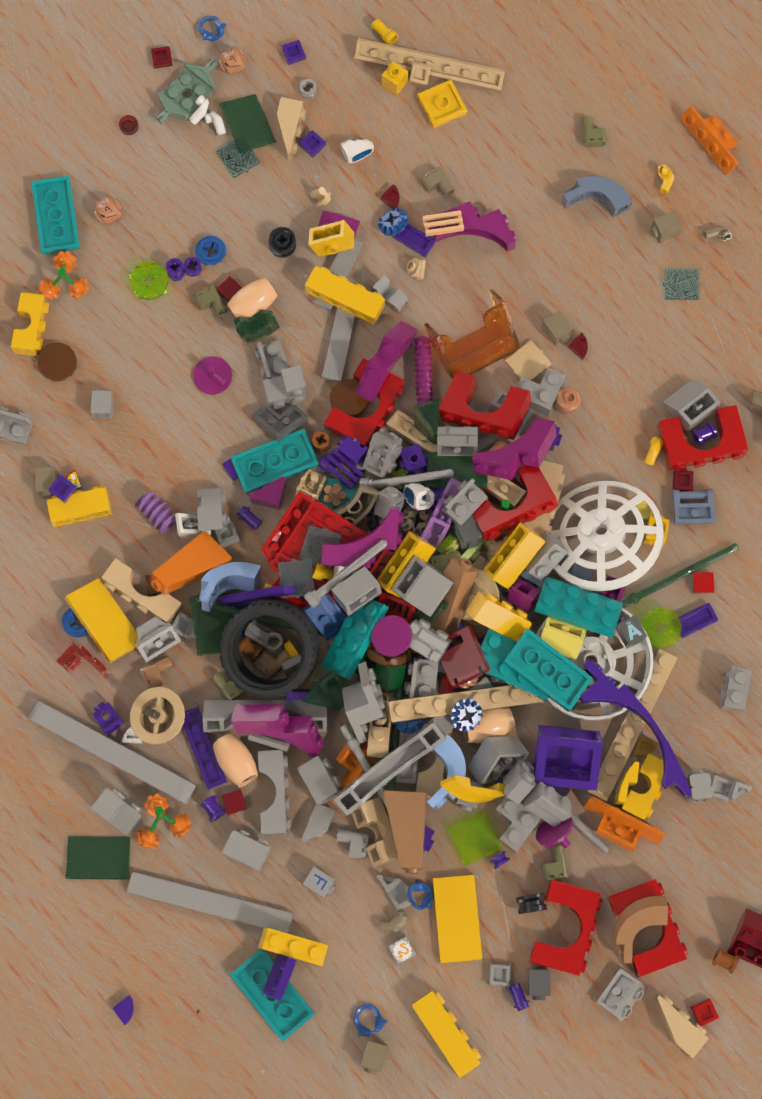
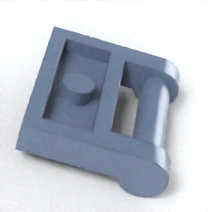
[672,489,715,525]

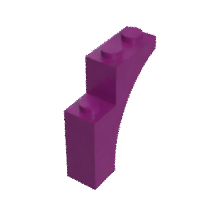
[428,201,517,252]
[355,321,418,402]
[472,417,557,480]
[321,506,403,568]
[231,704,324,757]

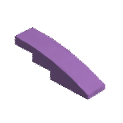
[421,477,462,556]

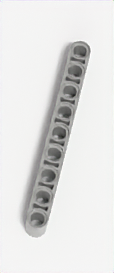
[28,701,196,804]

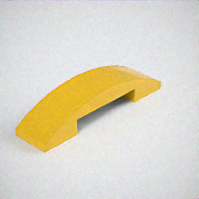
[440,775,505,803]

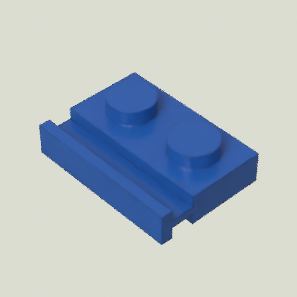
[303,593,346,641]

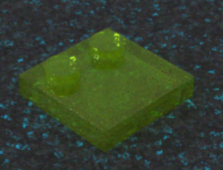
[447,811,502,866]

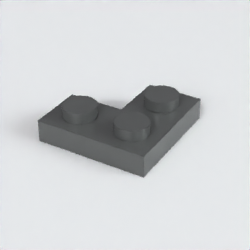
[252,404,308,442]

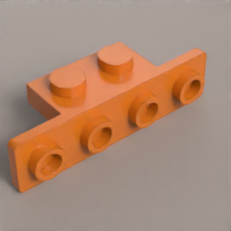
[680,106,738,175]
[336,723,395,789]
[584,796,665,852]

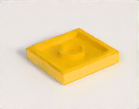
[417,79,468,128]

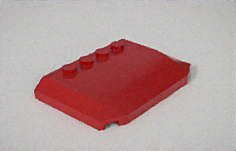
[261,490,395,615]

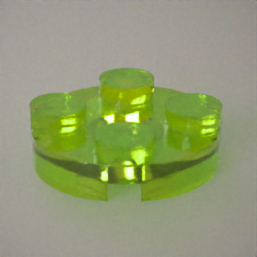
[129,261,169,300]
[642,608,682,648]

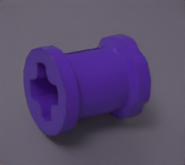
[166,258,185,281]
[691,422,717,446]
[200,795,226,822]

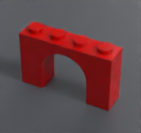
[324,358,405,448]
[438,371,532,440]
[657,405,748,471]
[472,465,558,542]
[607,879,688,977]
[529,880,602,976]

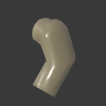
[703,225,733,242]
[379,911,408,932]

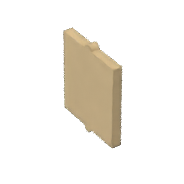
[505,340,552,381]

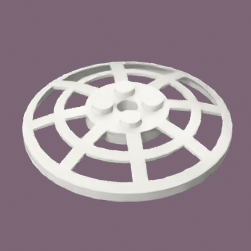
[548,481,664,591]
[536,608,653,721]

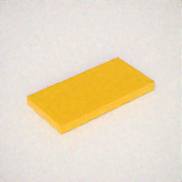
[65,578,137,664]
[433,875,482,963]

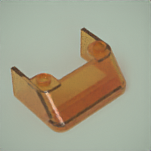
[424,289,519,379]

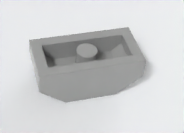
[135,617,181,662]

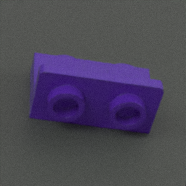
[263,954,297,1001]

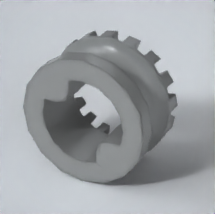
[300,79,317,99]

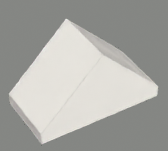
[175,513,211,540]

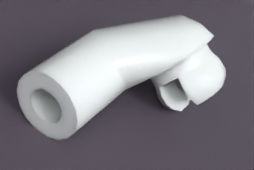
[189,95,209,125]
[204,111,226,136]

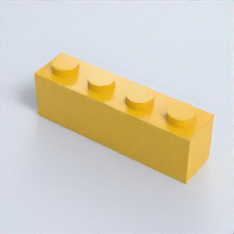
[305,266,385,325]
[411,991,481,1078]

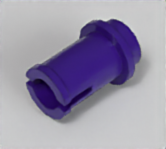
[237,506,263,530]
[507,983,530,1012]

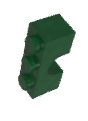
[354,648,406,691]

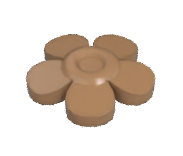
[323,483,346,506]

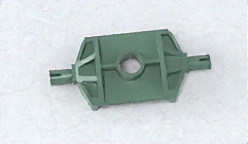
[156,59,218,124]

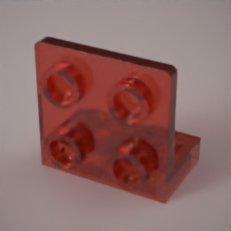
[56,643,108,679]

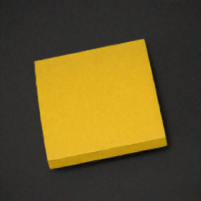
[613,762,639,806]

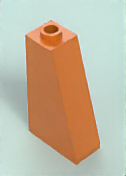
[150,530,232,595]

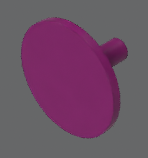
[193,357,232,395]
[372,615,412,657]
[536,816,573,849]

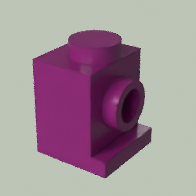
[507,579,541,614]

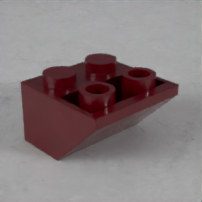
[727,908,762,968]

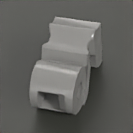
[371,274,409,313]

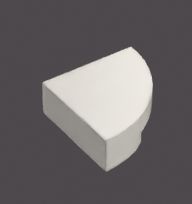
[122,727,143,744]

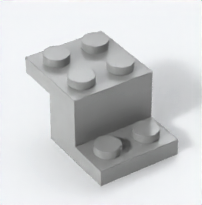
[342,662,385,743]

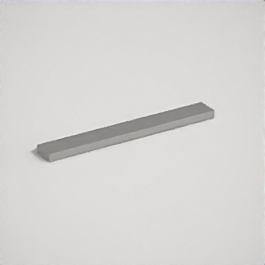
[127,872,293,934]

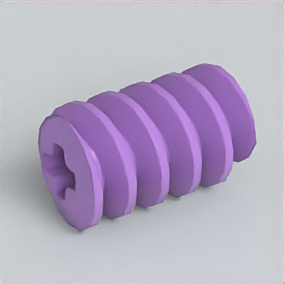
[135,490,176,535]

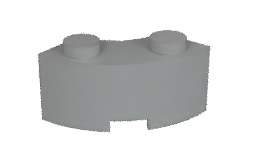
[197,487,227,531]

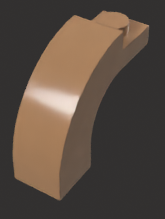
[613,896,668,963]

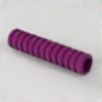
[414,336,434,415]

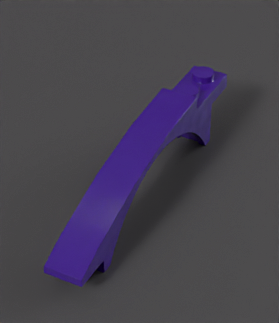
[578,659,692,799]

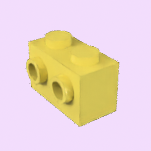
[540,616,587,659]

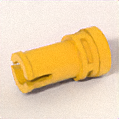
[371,18,399,45]

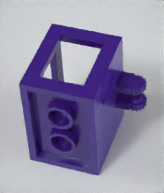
[533,725,603,791]

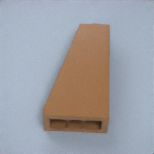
[416,558,477,635]
[384,791,427,874]

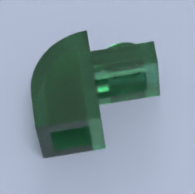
[233,309,280,343]

